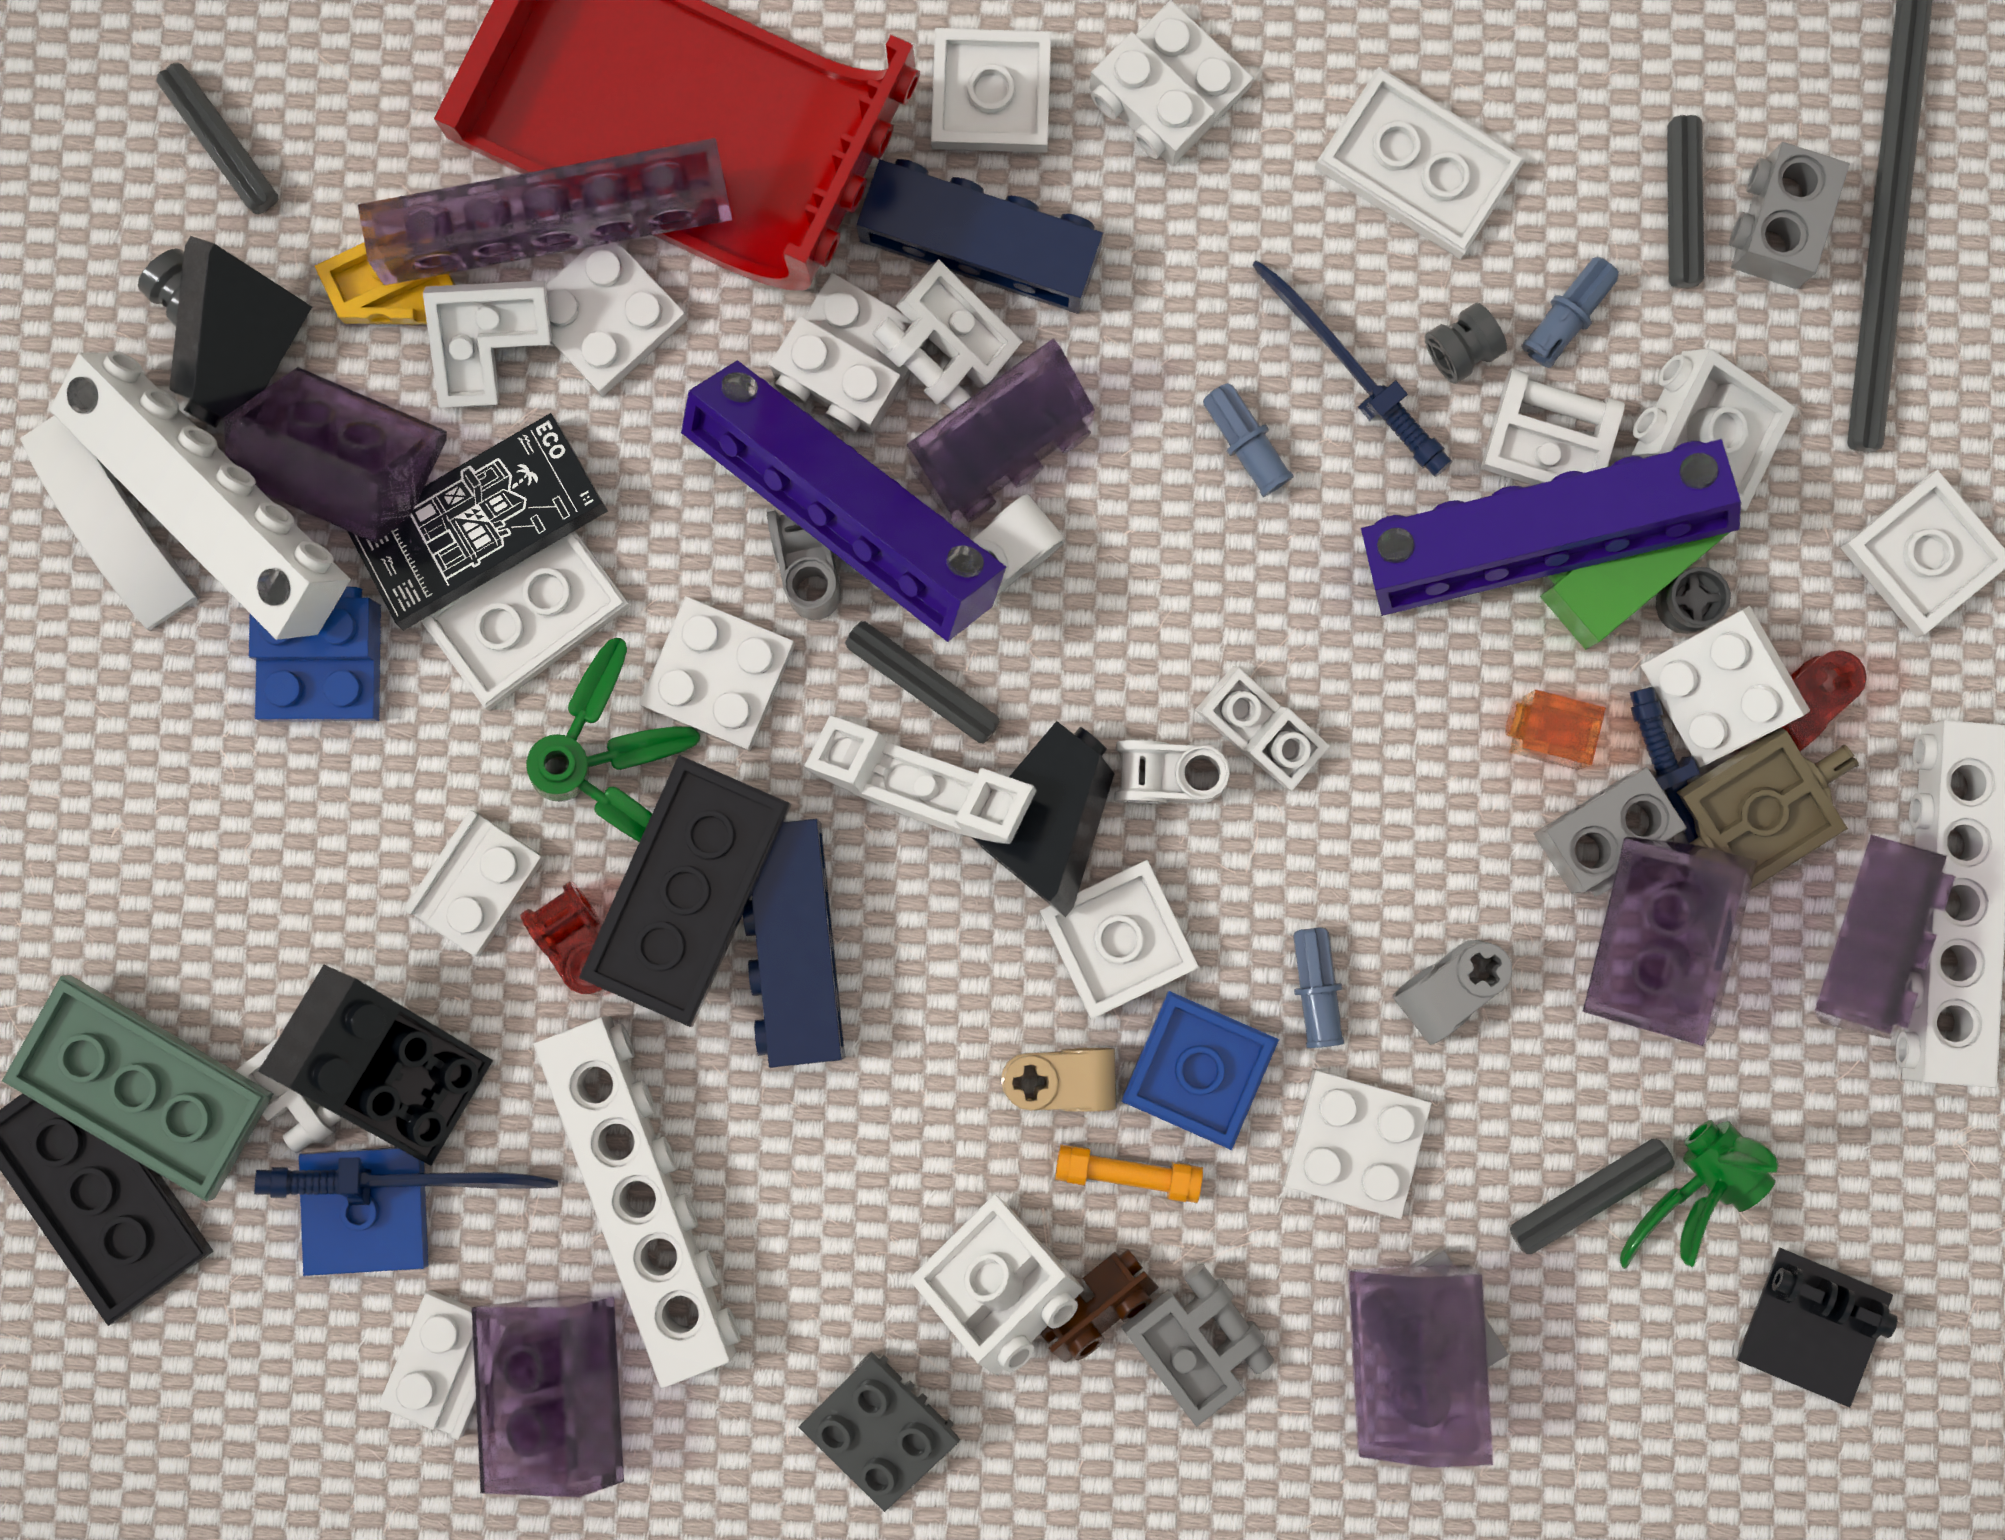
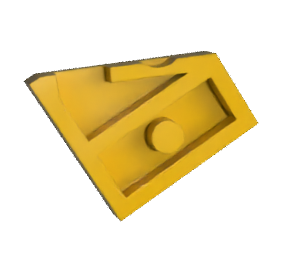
[314,216,455,325]

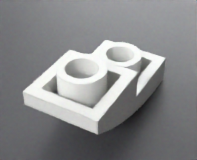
[1195,666,1330,791]

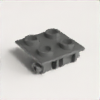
[798,1351,960,1512]

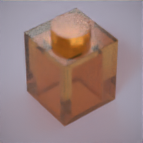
[1505,690,1606,770]

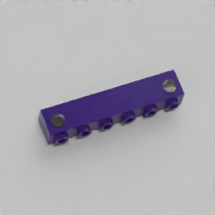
[681,360,1006,642]
[1361,439,1741,616]

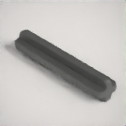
[156,63,278,215]
[1667,115,1704,288]
[845,621,1000,744]
[1510,1139,1675,1254]

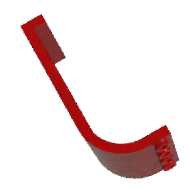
[434,0,920,291]

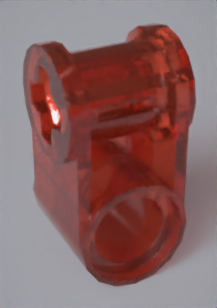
[1781,650,1867,751]
[520,880,611,996]

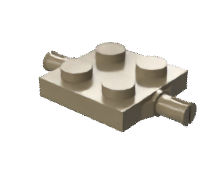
[1668,727,1859,894]

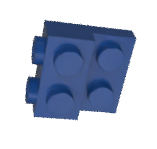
[249,586,381,722]

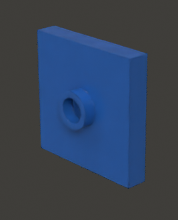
[1120,991,1279,1150]
[299,1147,429,1276]

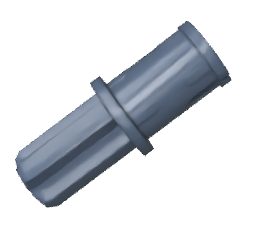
[1521,257,1619,368]
[1203,383,1294,497]
[1293,927,1345,1048]

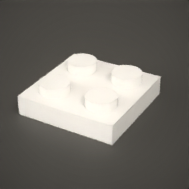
[931,28,1051,153]
[546,230,688,397]
[1840,470,2005,638]
[639,596,796,751]
[1640,606,1810,768]
[1039,860,1199,1019]
[1282,1069,1432,1219]

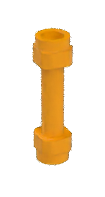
[1055,1144,1203,1203]

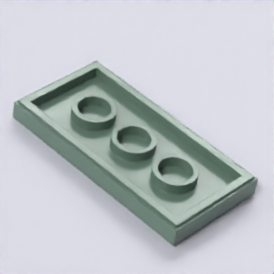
[2,975,274,1202]

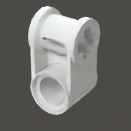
[972,494,1066,596]
[1114,740,1230,804]

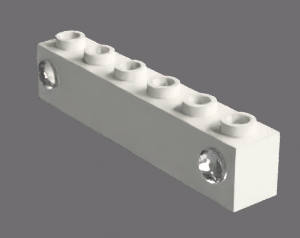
[49,351,351,640]

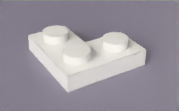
[423,280,552,408]

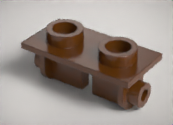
[1040,1249,1159,1363]

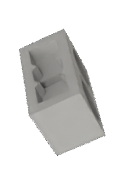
[1729,142,1850,289]
[1533,767,1687,896]

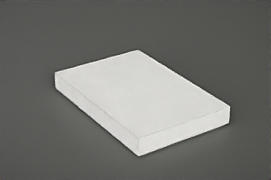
[1314,67,1526,260]
[421,531,631,711]

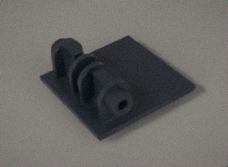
[1736,1247,1898,1408]

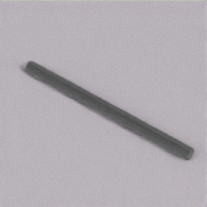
[1847,0,1933,452]

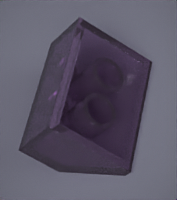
[906,338,1095,525]
[224,367,447,543]
[1815,835,1956,1039]
[1583,837,1758,1046]
[1348,1264,1493,1468]
[471,1296,624,1497]

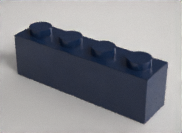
[856,159,1103,314]
[743,819,845,1068]

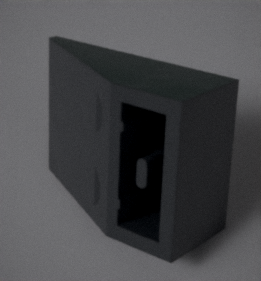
[258,965,493,1166]

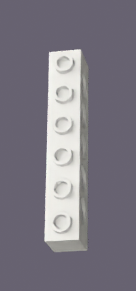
[1896,720,2005,1088]
[533,1016,741,1389]

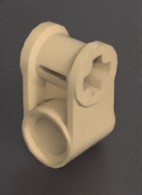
[1001,1048,1117,1112]

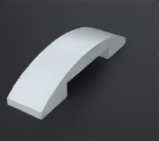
[20,416,199,631]
[804,715,1037,844]

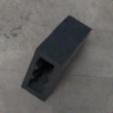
[169,236,312,429]
[971,721,1115,917]

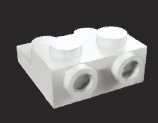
[1089,0,1254,166]
[769,272,931,435]
[1632,348,1796,511]
[909,1194,1084,1376]

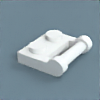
[1480,368,1625,485]

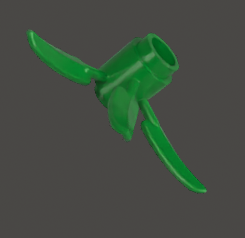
[526,638,700,842]
[1620,1120,1778,1269]

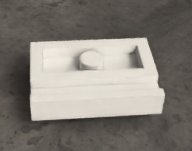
[403,810,546,957]
[378,1290,510,1440]

